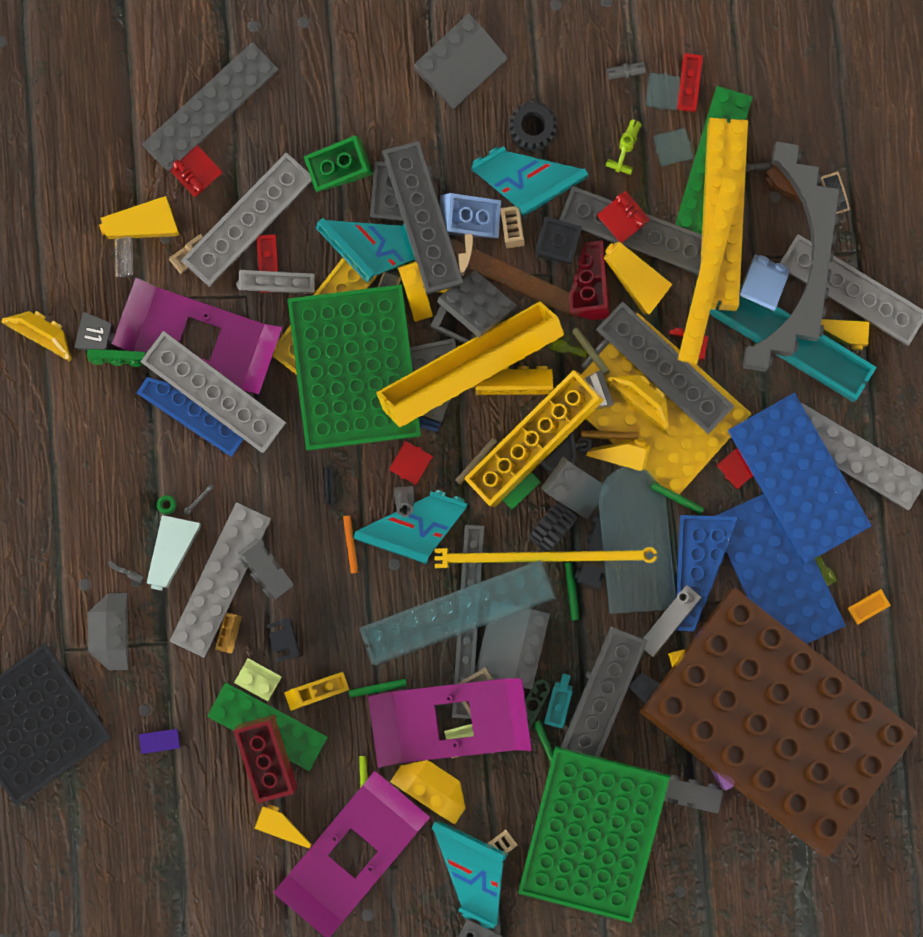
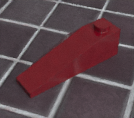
[569,240,611,320]

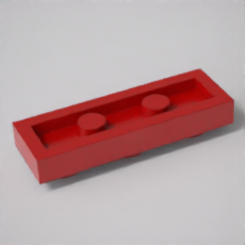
[677,53,703,112]
[257,234,278,293]

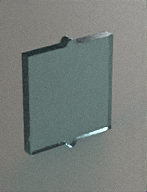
[645,73,680,110]
[653,128,693,167]

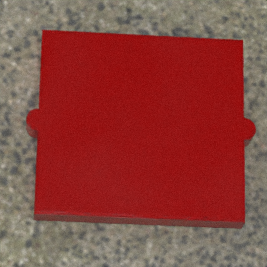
[389,441,433,485]
[716,448,753,489]

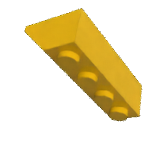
[475,366,553,395]

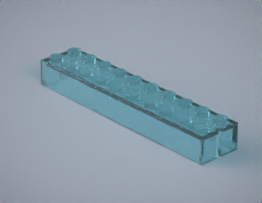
[359,560,556,666]

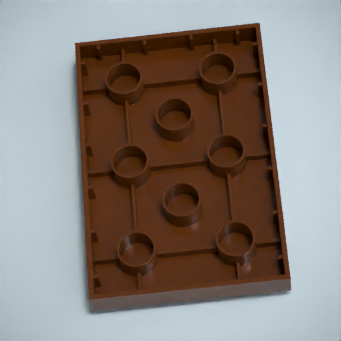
[639,588,917,857]

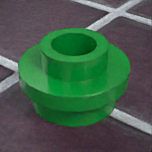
[157,495,176,515]

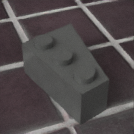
[238,539,294,599]

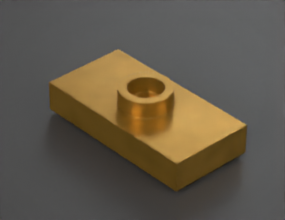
[215,612,242,654]

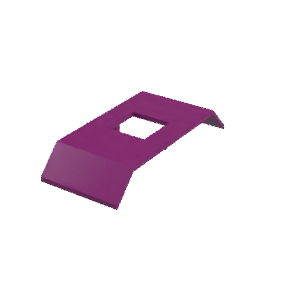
[112,277,282,394]
[368,678,532,768]
[273,771,430,937]

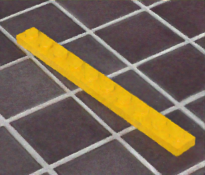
[678,177,742,365]

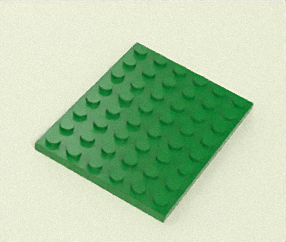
[288,284,421,451]
[518,746,670,923]

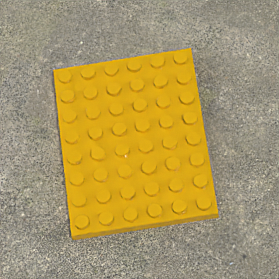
[581,313,752,494]

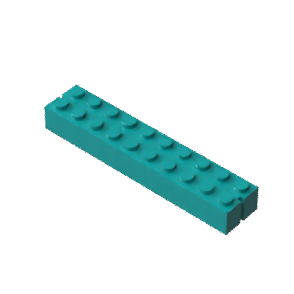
[691,284,877,403]

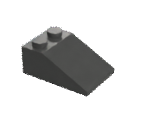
[541,457,609,519]

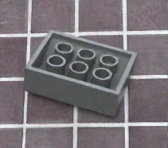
[414,13,508,110]
[475,601,550,690]

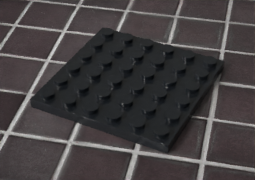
[0,643,112,806]

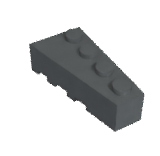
[651,770,723,813]

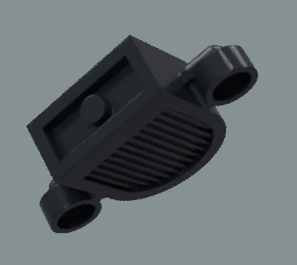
[540,431,592,473]

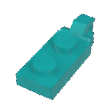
[544,674,573,729]

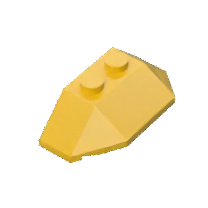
[1,311,72,362]
[606,375,669,432]
[390,760,465,824]

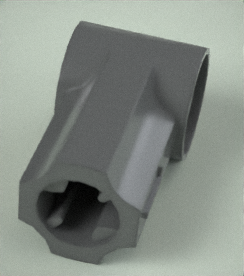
[394,486,414,517]

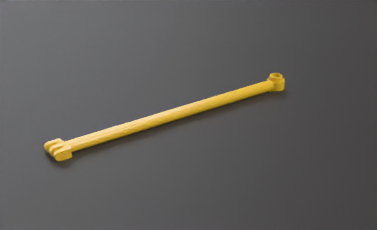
[435,547,657,568]

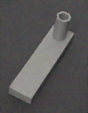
[236,270,315,294]
[643,585,703,657]

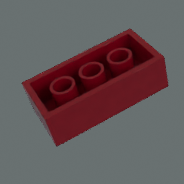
[233,715,298,804]

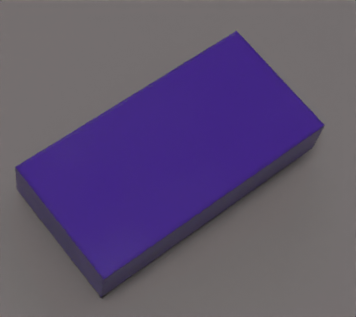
[139,729,180,754]

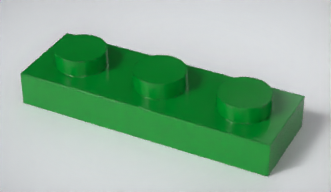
[87,349,146,367]

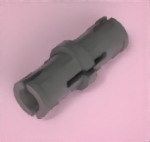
[606,61,646,80]

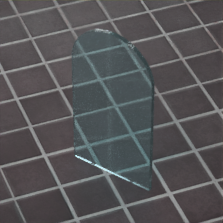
[599,467,676,614]

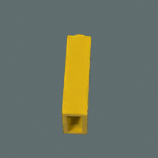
[99,196,179,239]
[604,242,672,315]

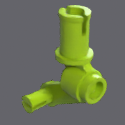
[606,120,641,175]

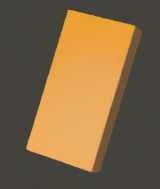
[847,589,891,625]

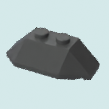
[88,593,129,671]

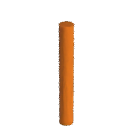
[343,515,358,574]

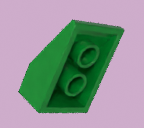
[304,135,374,192]

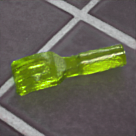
[550,339,588,358]
[815,556,837,587]

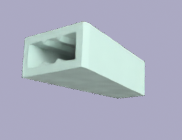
[147,515,201,591]

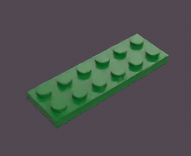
[207,682,328,771]

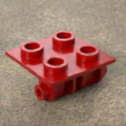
[169,145,223,198]
[597,191,650,243]

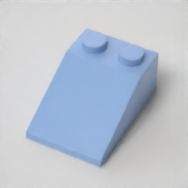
[439,193,501,238]
[739,254,789,311]

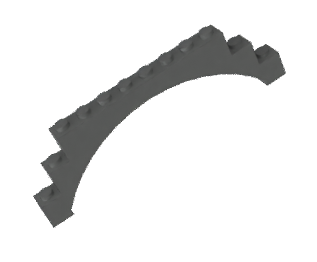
[743,142,841,372]

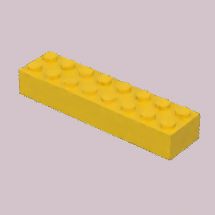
[464,370,604,507]

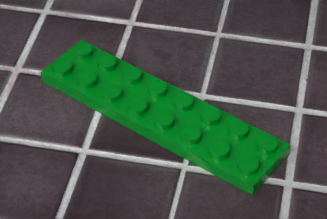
[675,86,753,235]

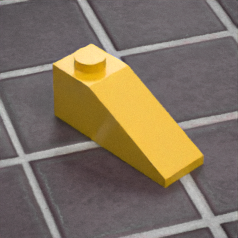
[398,262,433,322]
[821,319,869,350]
[586,439,650,471]
[285,672,349,711]
[255,804,312,849]

